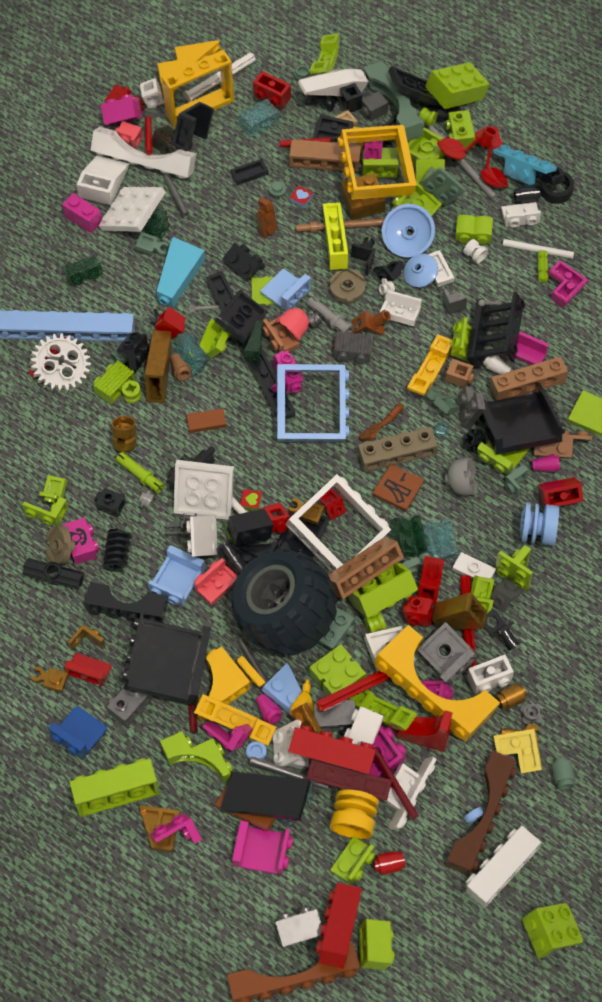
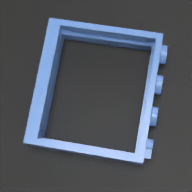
[277,364,349,442]

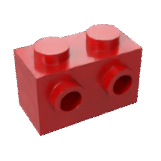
[253,71,291,110]
[538,477,584,507]

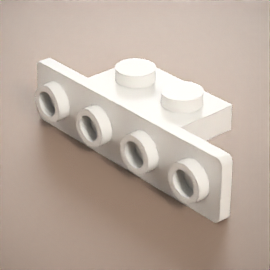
[381,756,436,830]

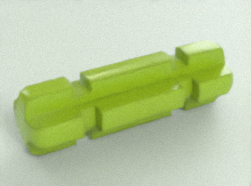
[538,250,548,283]

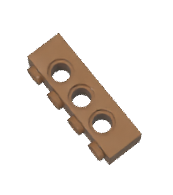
[490,357,568,401]
[328,537,404,599]

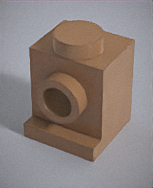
[445,359,475,388]

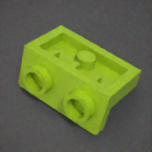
[330,836,376,885]

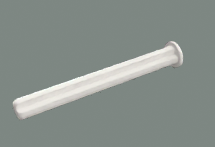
[183,53,256,102]

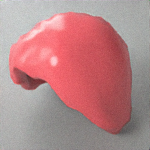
[276,308,309,341]

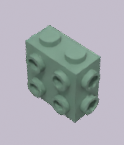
[316,605,356,653]

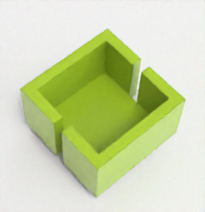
[309,644,366,696]

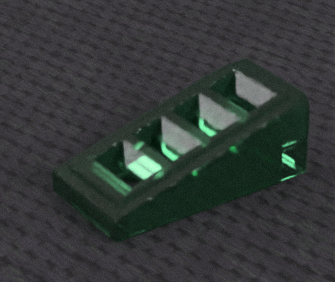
[244,320,262,362]

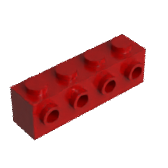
[288,725,377,774]
[316,883,362,969]

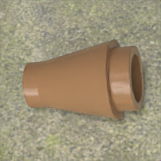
[170,354,191,381]

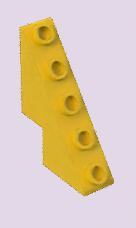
[157,40,222,97]

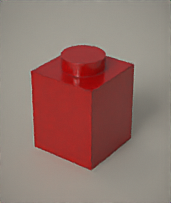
[154,306,186,339]

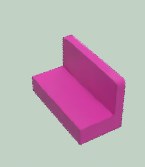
[515,331,549,365]

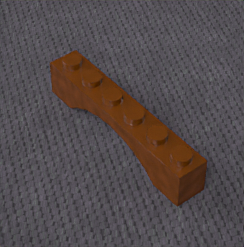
[446,751,517,876]

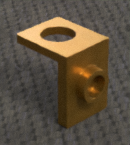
[68,625,106,651]

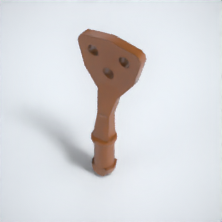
[358,403,404,441]

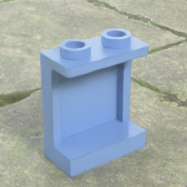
[148,545,205,606]

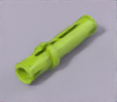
[116,452,165,494]

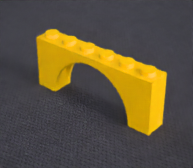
[374,625,500,742]

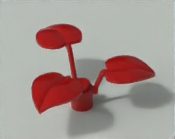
[437,126,508,188]

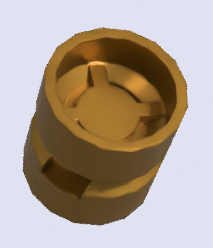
[111,416,137,452]

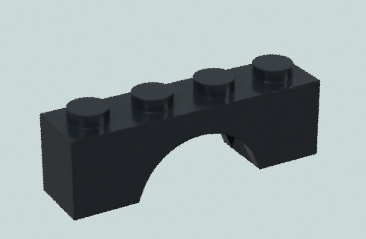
[84,582,168,623]

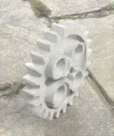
[30,334,91,393]

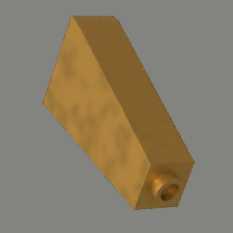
[145,330,172,403]

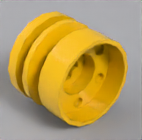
[330,789,379,839]

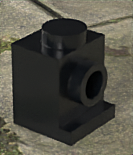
[340,83,363,112]
[95,488,126,518]

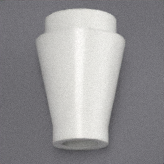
[483,355,511,374]

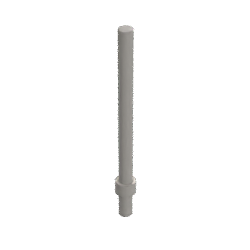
[428,125,497,200]

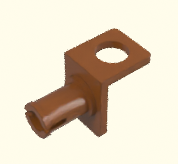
[352,310,391,335]

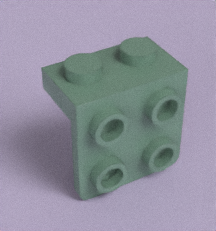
[420,167,466,206]

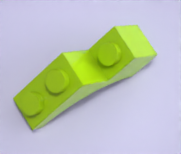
[160,731,233,783]

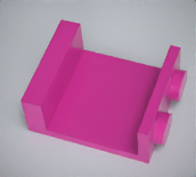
[232,820,294,875]

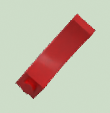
[395,710,453,752]

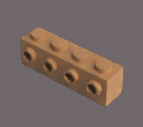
[289,139,361,172]

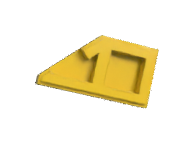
[237,656,266,687]

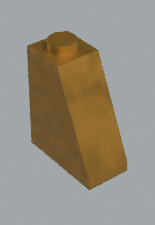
[432,593,487,629]

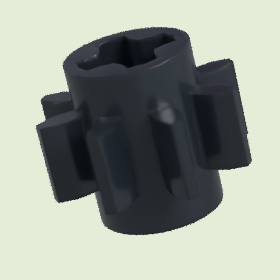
[463,429,486,452]

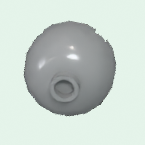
[445,457,478,496]

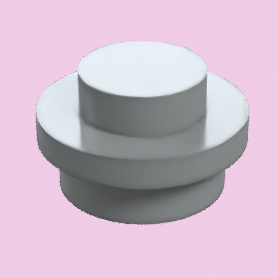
[138,490,154,509]

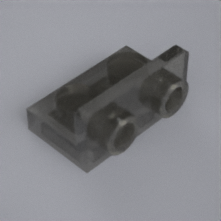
[152,125,193,155]

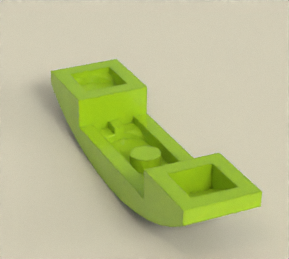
[309,33,340,74]
[350,690,417,731]

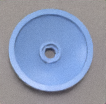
[382,204,435,258]

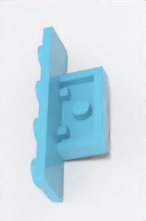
[493,145,557,185]

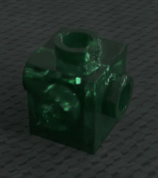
[144,209,169,238]

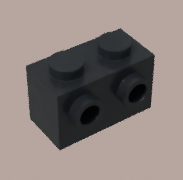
[227,508,274,546]

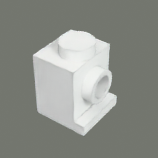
[140,78,164,108]

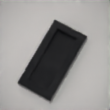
[230,159,269,185]

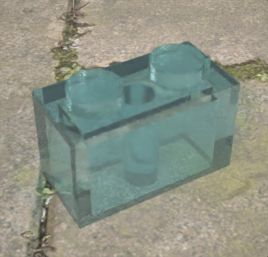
[239,99,279,138]

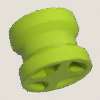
[419,107,438,128]
[122,380,141,403]
[364,612,387,633]

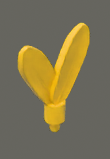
[290,679,315,716]

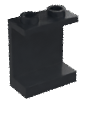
[172,101,214,152]

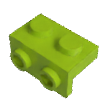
[451,317,472,363]
[197,319,231,358]

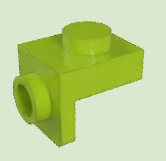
[39,475,68,504]

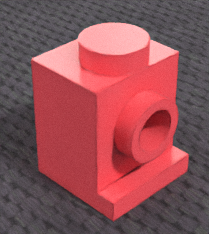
[115,121,143,149]

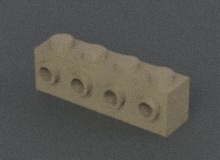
[358,427,438,472]

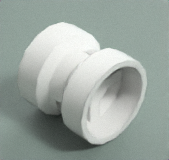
[463,239,488,264]

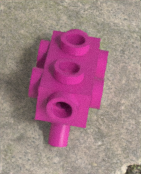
[271,351,303,394]

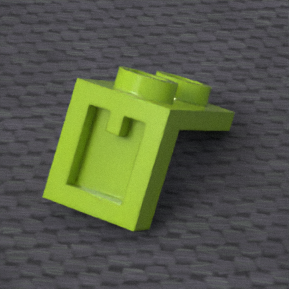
[22,497,69,526]

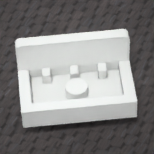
[380,290,422,326]

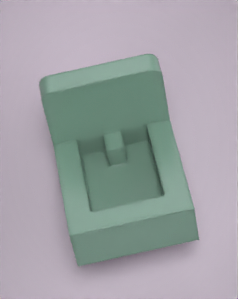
[505,464,529,498]

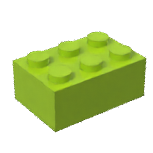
[425,62,490,109]
[348,562,418,618]

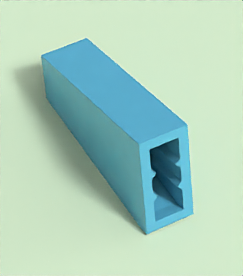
[157,237,205,308]

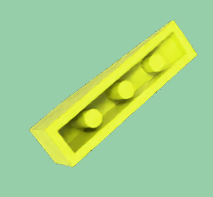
[323,203,348,270]

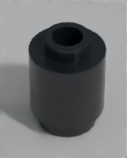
[513,184,540,204]

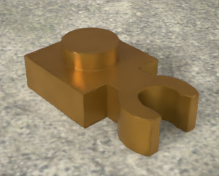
[288,498,325,526]
[31,667,69,693]

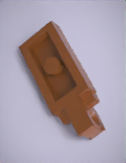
[256,196,277,238]

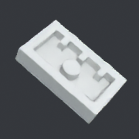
[501,202,541,228]

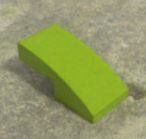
[471,575,495,619]

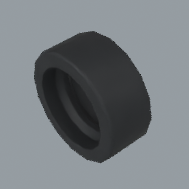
[540,171,574,204]

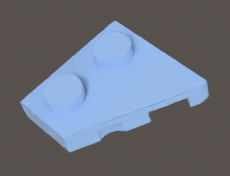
[261,663,302,716]

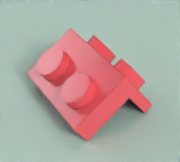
[194,558,237,606]

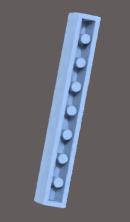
[0,310,135,341]

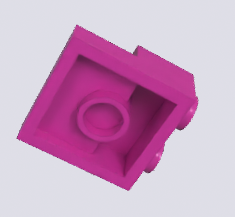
[370,725,408,777]

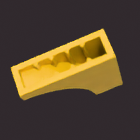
[197,646,251,723]

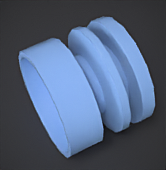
[519,502,559,546]

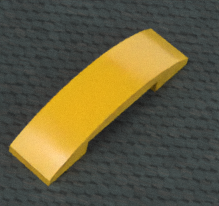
[407,334,452,396]
[194,694,276,746]

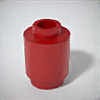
[373,850,405,876]

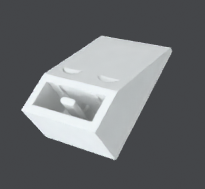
[76,156,129,205]
[187,516,218,556]

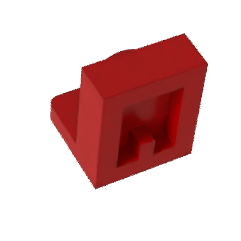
[317,488,346,520]

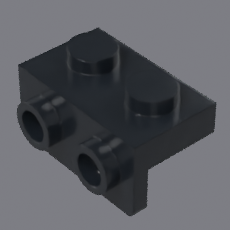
[222,243,266,282]
[117,332,150,370]

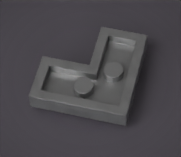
[458,386,486,428]

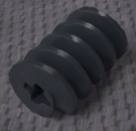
[103,529,132,572]

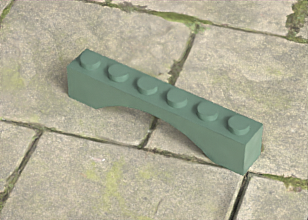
[363,61,425,141]

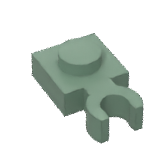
[135,232,169,257]
[426,388,459,414]
[402,553,431,577]

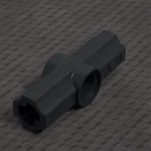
[23,558,84,589]

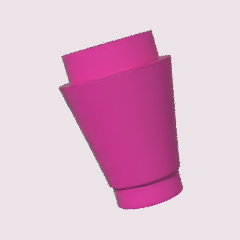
[532,454,560,473]
[256,694,282,724]

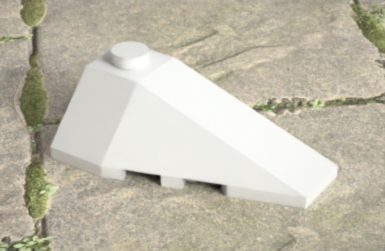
[298,69,368,96]

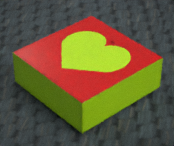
[240,489,262,511]

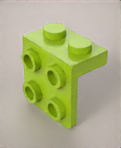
[477,441,530,475]
[522,903,583,959]

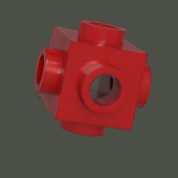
[403,596,434,627]

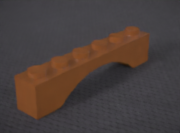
[227,942,360,1002]

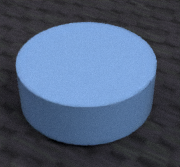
[246,741,267,760]
[463,807,485,824]

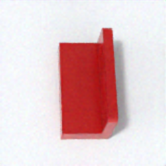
[64,653,112,686]

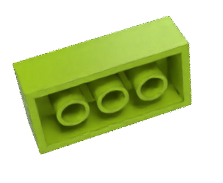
[69,758,160,817]

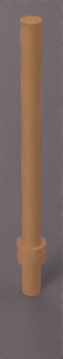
[296,218,385,233]

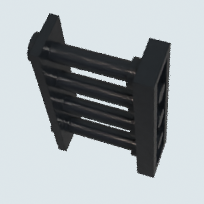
[467,292,525,369]

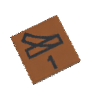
[372,464,424,512]

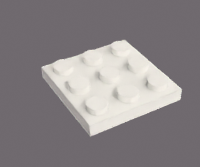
[99,187,166,232]
[174,460,234,520]

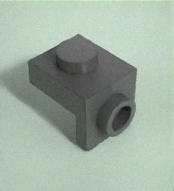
[490,579,522,612]

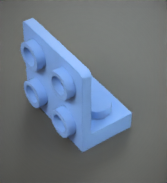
[261,269,311,311]

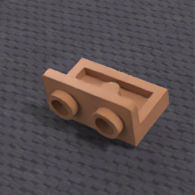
[261,319,300,353]

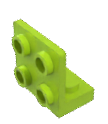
[363,148,399,178]

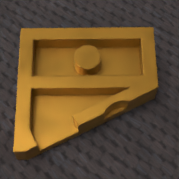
[140,805,180,853]

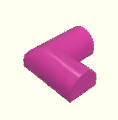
[548,260,588,307]

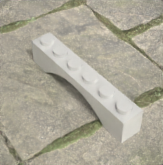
[90,127,196,178]

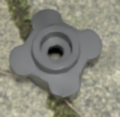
[307,309,322,328]
[520,704,542,725]

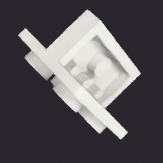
[273,720,309,769]

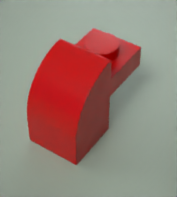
[417,556,445,605]

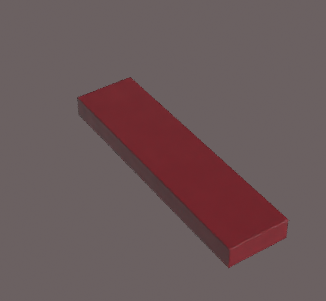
[306,759,392,801]

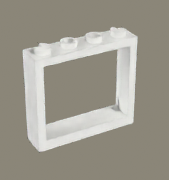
[285,474,391,572]

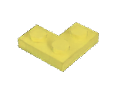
[494,729,543,773]

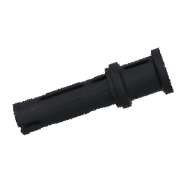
[216,539,245,575]

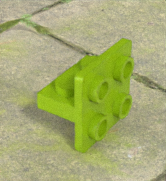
[495,545,533,591]

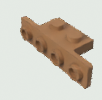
[533,430,592,458]

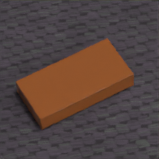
[186,408,226,433]

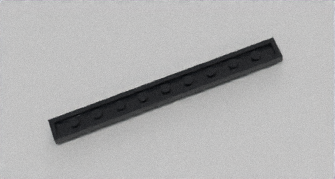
[206,271,295,420]

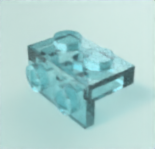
[175,334,210,376]
[424,518,459,559]

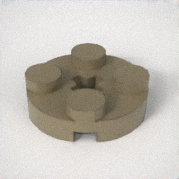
[330,269,366,304]
[46,526,75,565]

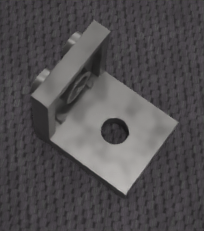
[417,622,480,684]

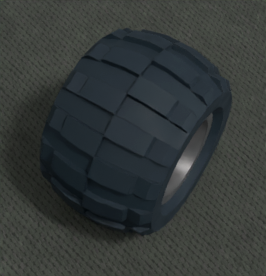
[230,549,337,655]

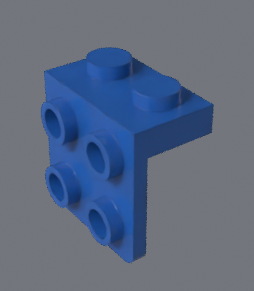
[48,706,107,759]

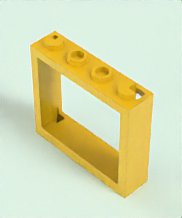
[162,50,234,128]
[338,125,417,200]

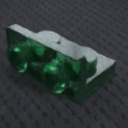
[62,255,103,286]
[390,515,428,557]

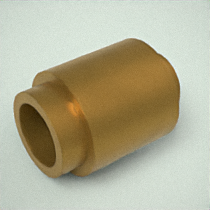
[495,683,527,710]

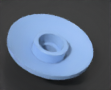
[404,254,438,288]

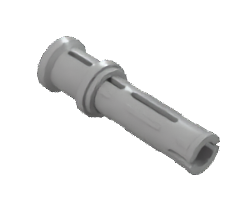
[306,296,354,333]

